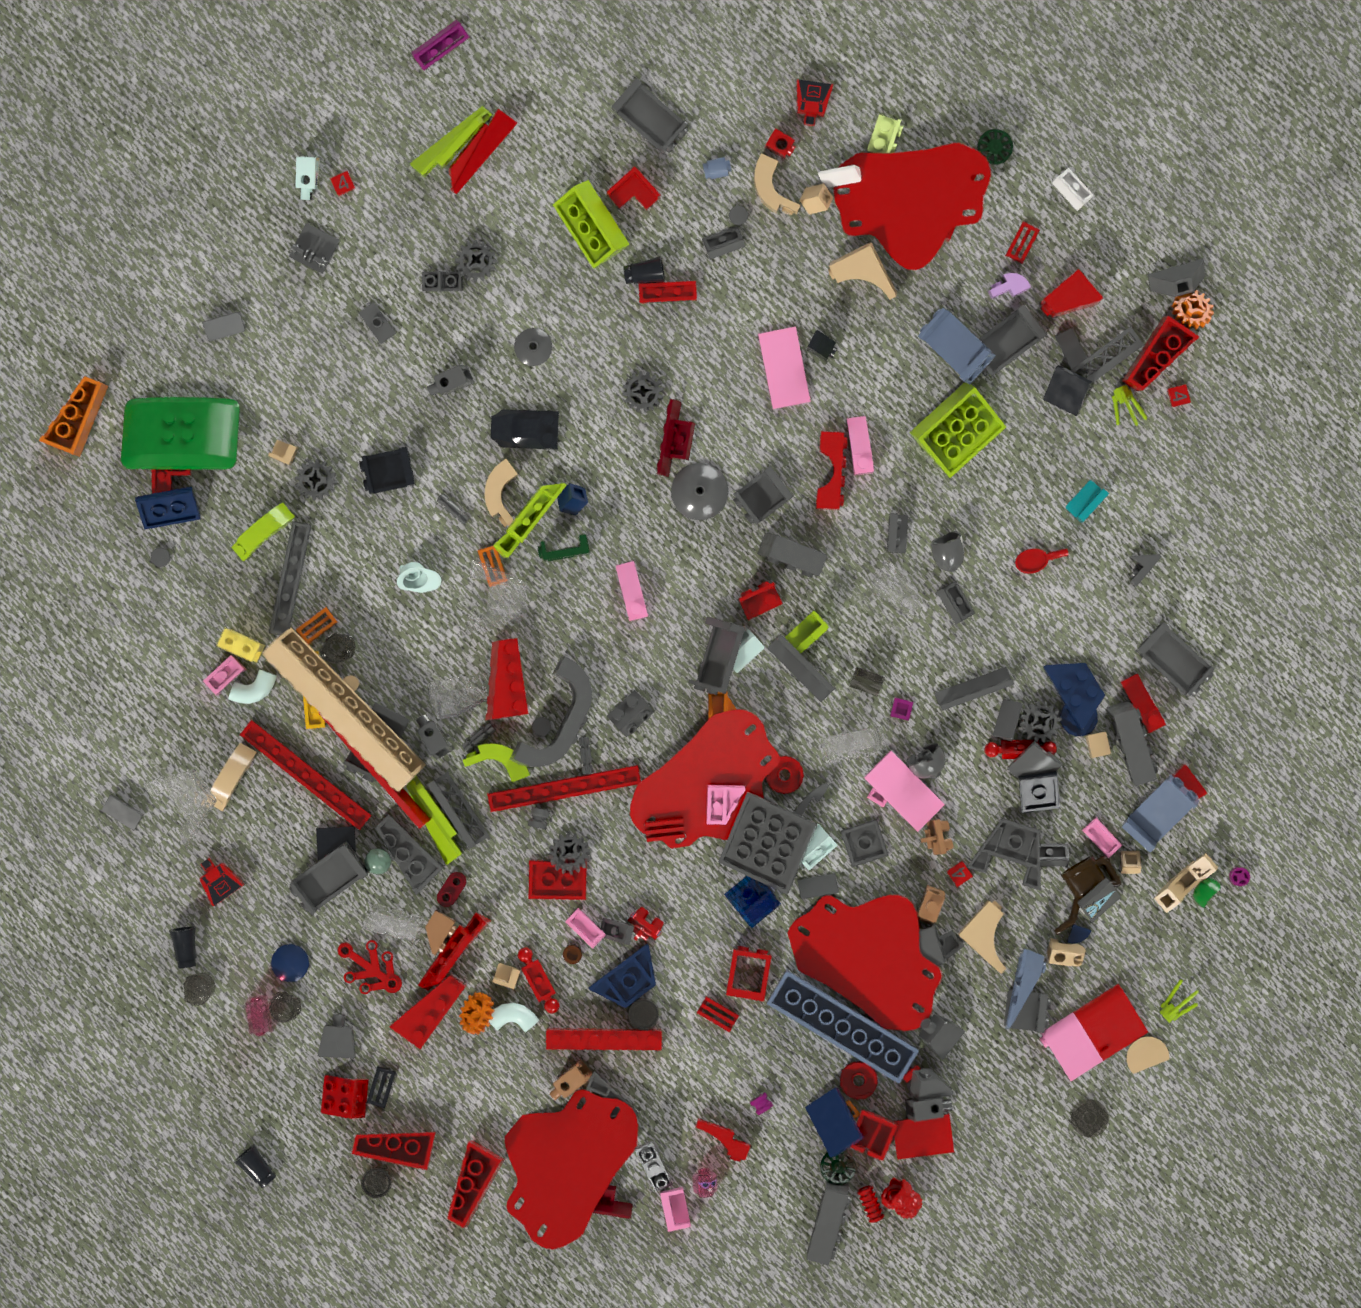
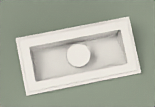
[818,165,861,188]
[1052,168,1094,211]

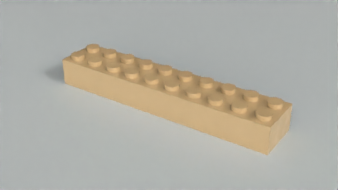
[262,628,426,792]

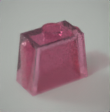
[245,995,273,1036]

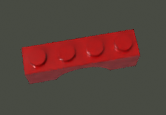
[816,431,847,510]

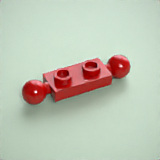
[984,740,1057,759]
[517,947,560,1014]

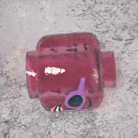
[692,1168,718,1198]

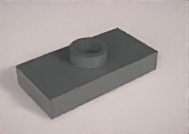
[359,302,396,344]

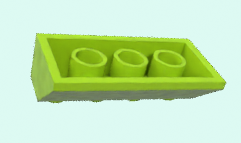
[553,180,629,269]

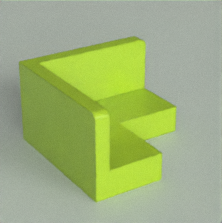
[785,611,830,654]

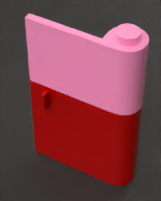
[1039,984,1148,1081]

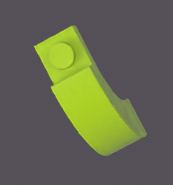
[231,502,295,562]
[462,743,530,782]

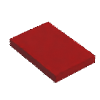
[528,860,587,900]
[894,1113,954,1160]

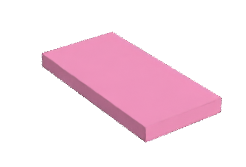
[758,327,811,409]
[863,750,945,832]

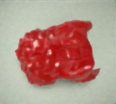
[881,1178,923,1219]

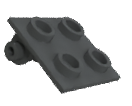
[289,223,340,274]

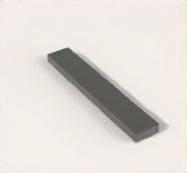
[269,521,312,636]

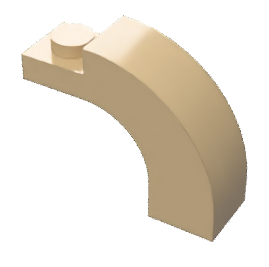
[754,153,801,215]
[485,459,518,527]
[206,743,257,812]
[1154,853,1218,913]

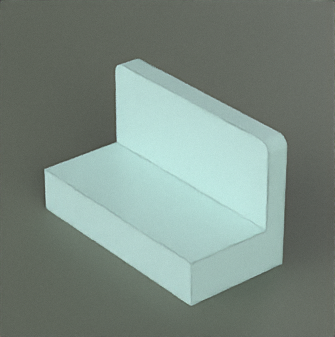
[733,626,765,673]
[802,824,838,870]

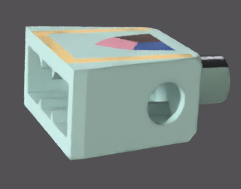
[296,157,320,200]

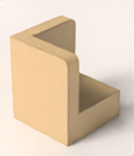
[800,183,833,214]
[268,440,298,466]
[1085,732,1111,758]
[492,963,521,989]

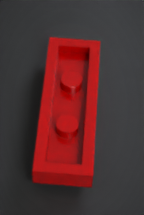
[639,281,697,304]

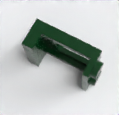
[537,534,590,562]

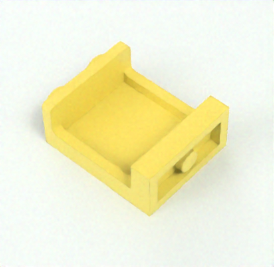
[217,628,265,663]

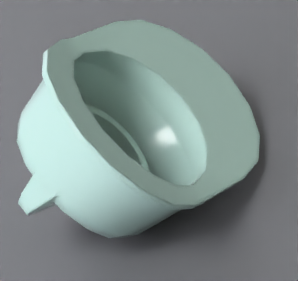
[397,562,442,593]

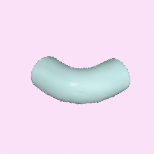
[228,669,277,704]
[489,1003,539,1032]

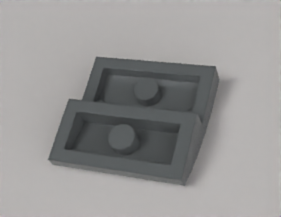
[1007,741,1063,778]

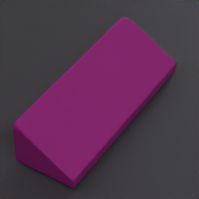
[411,19,470,71]

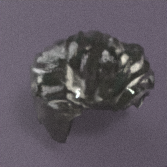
[320,632,356,664]
[183,972,216,1006]
[269,992,301,1023]

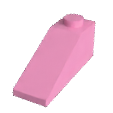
[847,416,874,475]
[616,561,648,621]

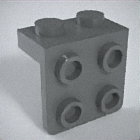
[1004,989,1051,1033]

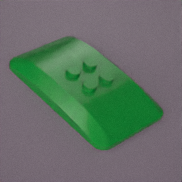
[121,397,240,470]

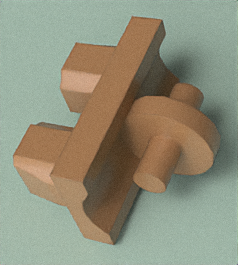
[920,819,954,855]

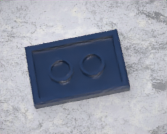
[135,486,201,530]
[805,1087,863,1158]

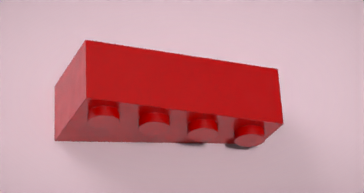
[1122,316,1199,391]

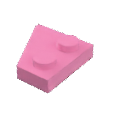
[706,785,745,825]

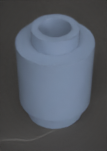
[703,157,731,180]

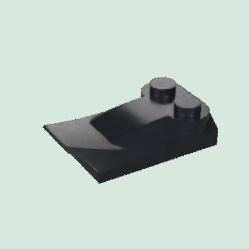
[491,409,559,450]

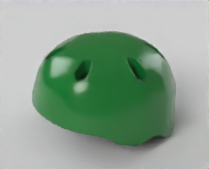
[1193,878,1221,908]

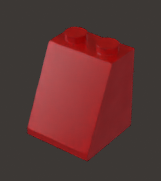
[1040,269,1103,318]

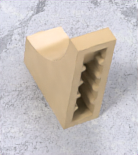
[828,242,897,300]
[958,900,1007,974]

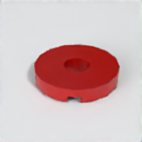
[766,756,804,794]
[840,1061,878,1100]

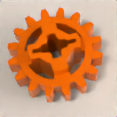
[1171,290,1214,330]
[459,992,495,1035]

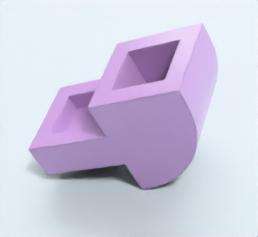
[988,273,1031,299]

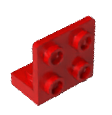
[738,581,783,620]
[321,1075,369,1119]

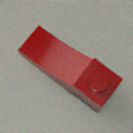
[1120,673,1166,733]
[695,1118,750,1162]

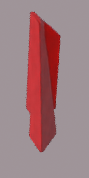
[449,109,517,194]
[418,912,491,991]

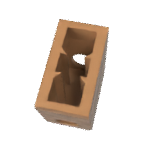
[917,885,945,925]
[548,1059,593,1100]

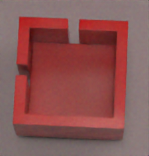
[850,1109,899,1161]

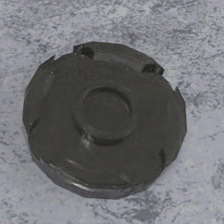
[1070,1099,1109,1138]

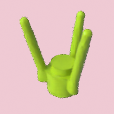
[1111,385,1147,426]
[1159,979,1199,1023]

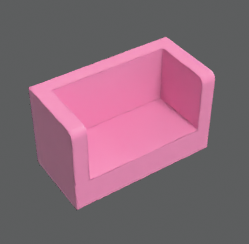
[203,655,247,695]
[660,1187,691,1232]

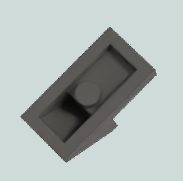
[1129,554,1162,587]
[600,918,634,945]

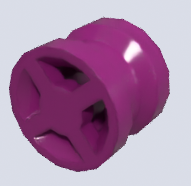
[1229,867,1250,886]
[749,1092,773,1115]

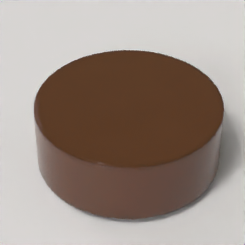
[563,945,582,964]

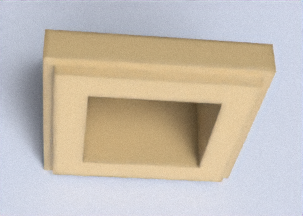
[1121,851,1142,874]

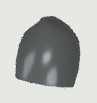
[931,531,964,572]

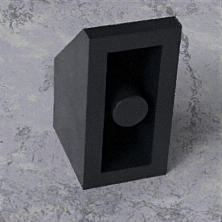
[806,329,837,361]

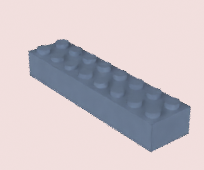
[766,969,919,1083]

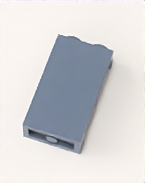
[918,308,996,384]
[1122,775,1199,852]

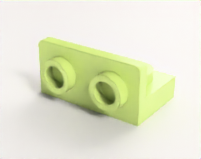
[867,114,903,153]

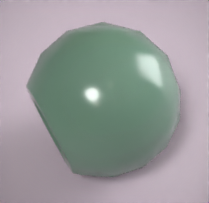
[364,848,391,875]

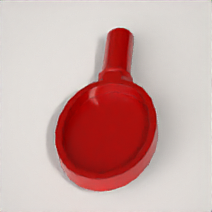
[1015,548,1069,574]

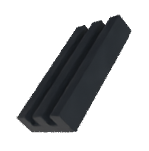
[367,1066,396,1109]

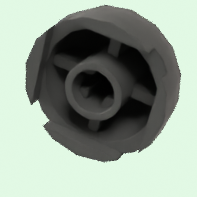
[906,743,946,779]

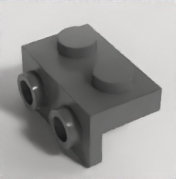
[607,690,654,737]

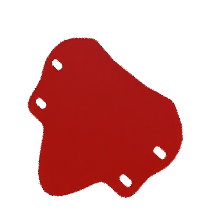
[833,143,991,270]
[630,709,780,849]
[788,895,942,1031]
[505,1089,638,1249]

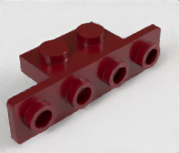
[657,399,695,477]
[593,1185,633,1219]

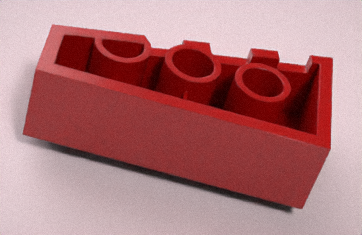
[485,638,528,721]
[389,974,467,1049]
[351,1132,436,1170]
[447,1140,505,1228]

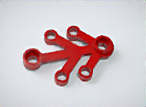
[338,940,402,994]

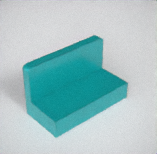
[1065,480,1109,523]

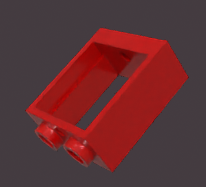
[726,946,772,1001]

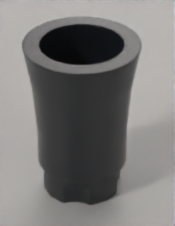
[623,256,665,284]
[169,926,197,969]
[234,1144,276,1188]

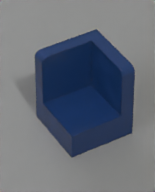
[557,483,588,516]

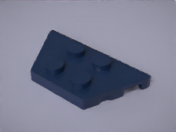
[1043,663,1105,730]
[588,943,656,1008]

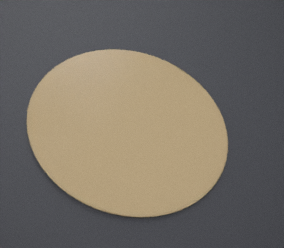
[1127,1037,1170,1074]

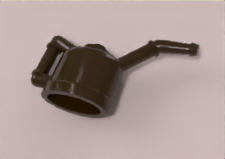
[1054,855,1122,935]

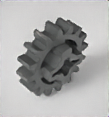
[455,240,497,283]
[622,371,664,413]
[295,459,337,501]
[1019,701,1062,743]
[549,833,590,875]

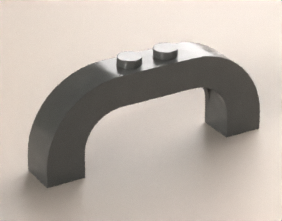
[509,656,592,767]

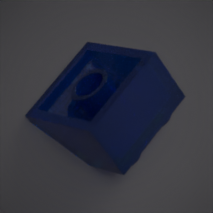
[724,876,781,928]

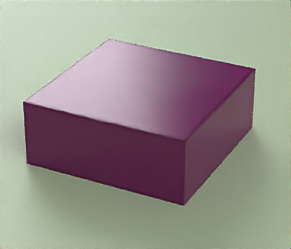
[890,698,913,721]

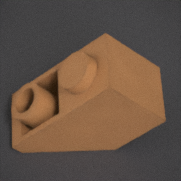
[425,910,457,955]

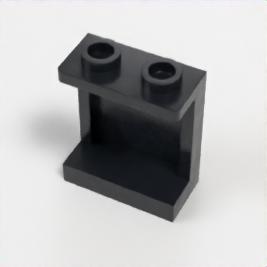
[359,447,416,495]

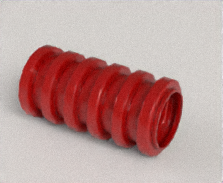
[857,1185,885,1223]

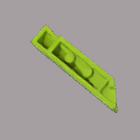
[410,106,492,178]
[493,483,566,558]
[406,775,463,865]

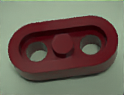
[437,872,467,907]

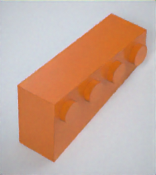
[39,376,108,457]

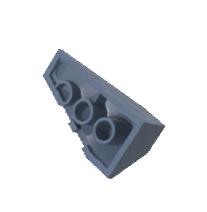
[1005,949,1047,1030]

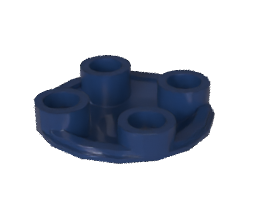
[271,944,310,982]

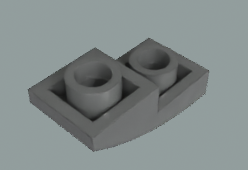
[422,271,463,292]

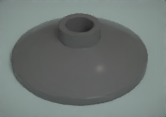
[514,328,552,366]

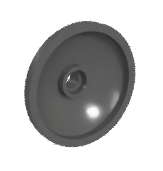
[671,463,728,520]

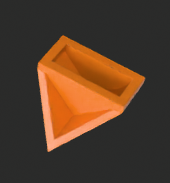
[708,691,736,719]

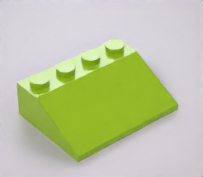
[909,382,1006,478]

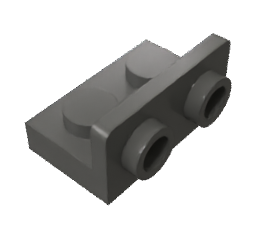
[887,513,908,554]

